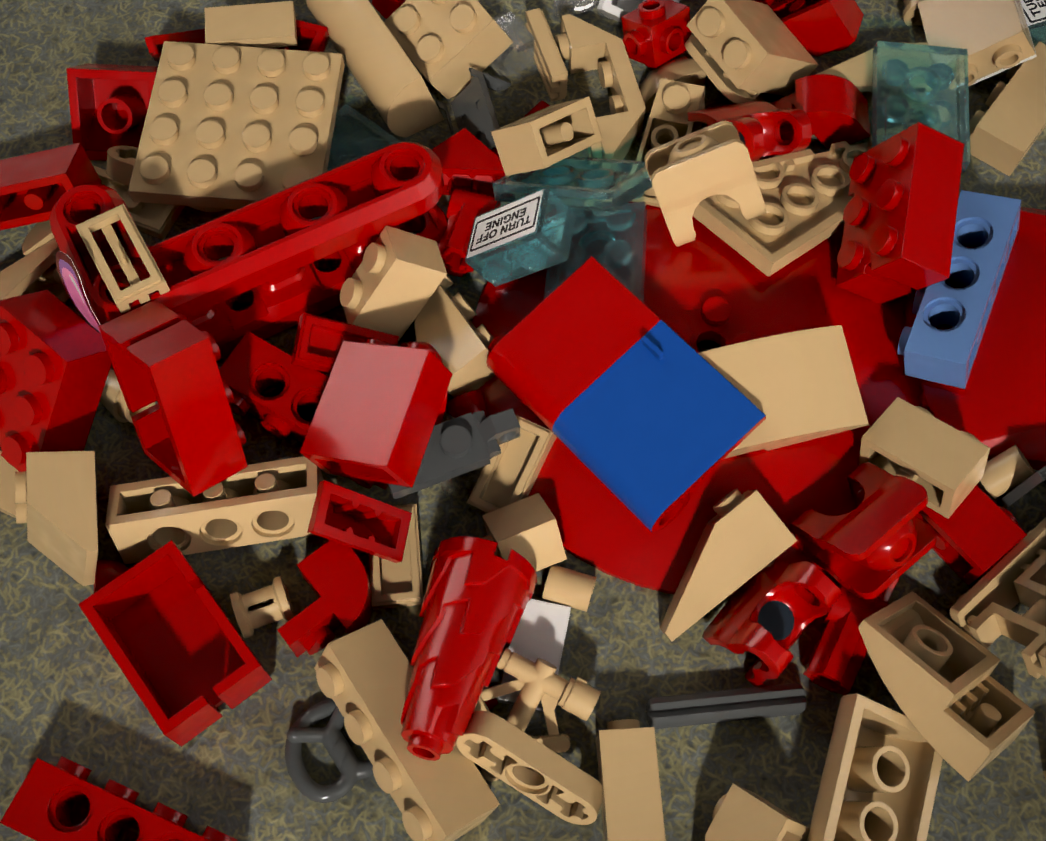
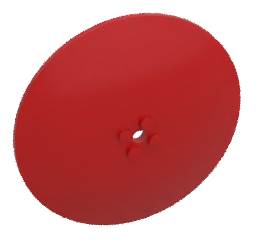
[472,174,932,598]

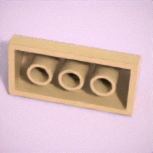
[306,0,445,137]
[806,693,943,841]

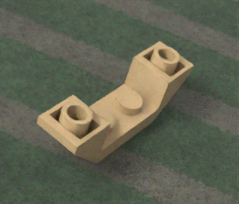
[555,14,646,177]

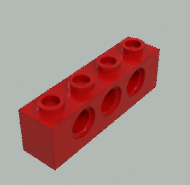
[219,331,389,490]
[0,756,238,841]

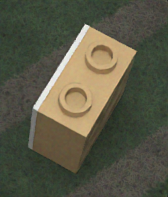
[917,0,1037,92]

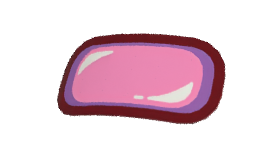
[56,251,101,334]

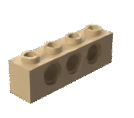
[105,456,324,564]

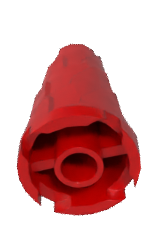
[401,536,537,761]

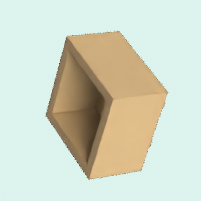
[384,0,514,99]

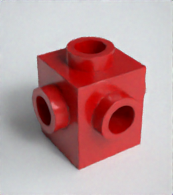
[621,0,692,68]

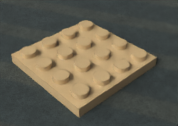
[128,41,345,209]

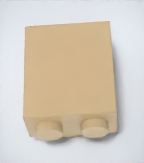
[684,0,819,103]

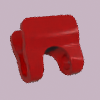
[687,101,812,162]
[789,462,937,600]
[702,559,842,686]

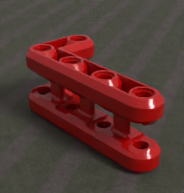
[49,141,448,359]

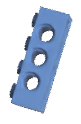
[897,190,1021,389]

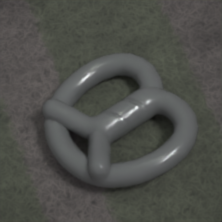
[285,698,374,803]

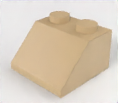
[15,451,98,586]

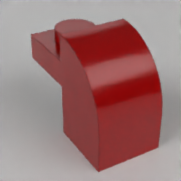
[770,74,871,149]
[277,540,372,657]

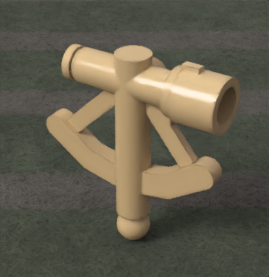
[474,648,601,782]

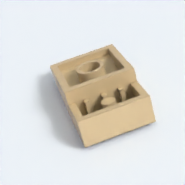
[698,325,869,459]
[858,591,1036,782]

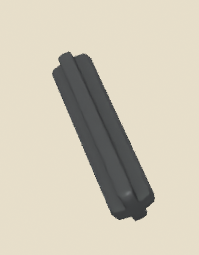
[646,683,806,729]

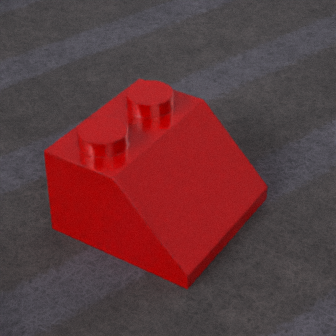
[66,63,158,161]

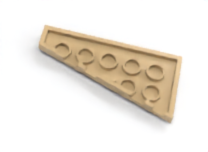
[693,126,910,277]

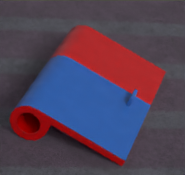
[486,256,766,533]

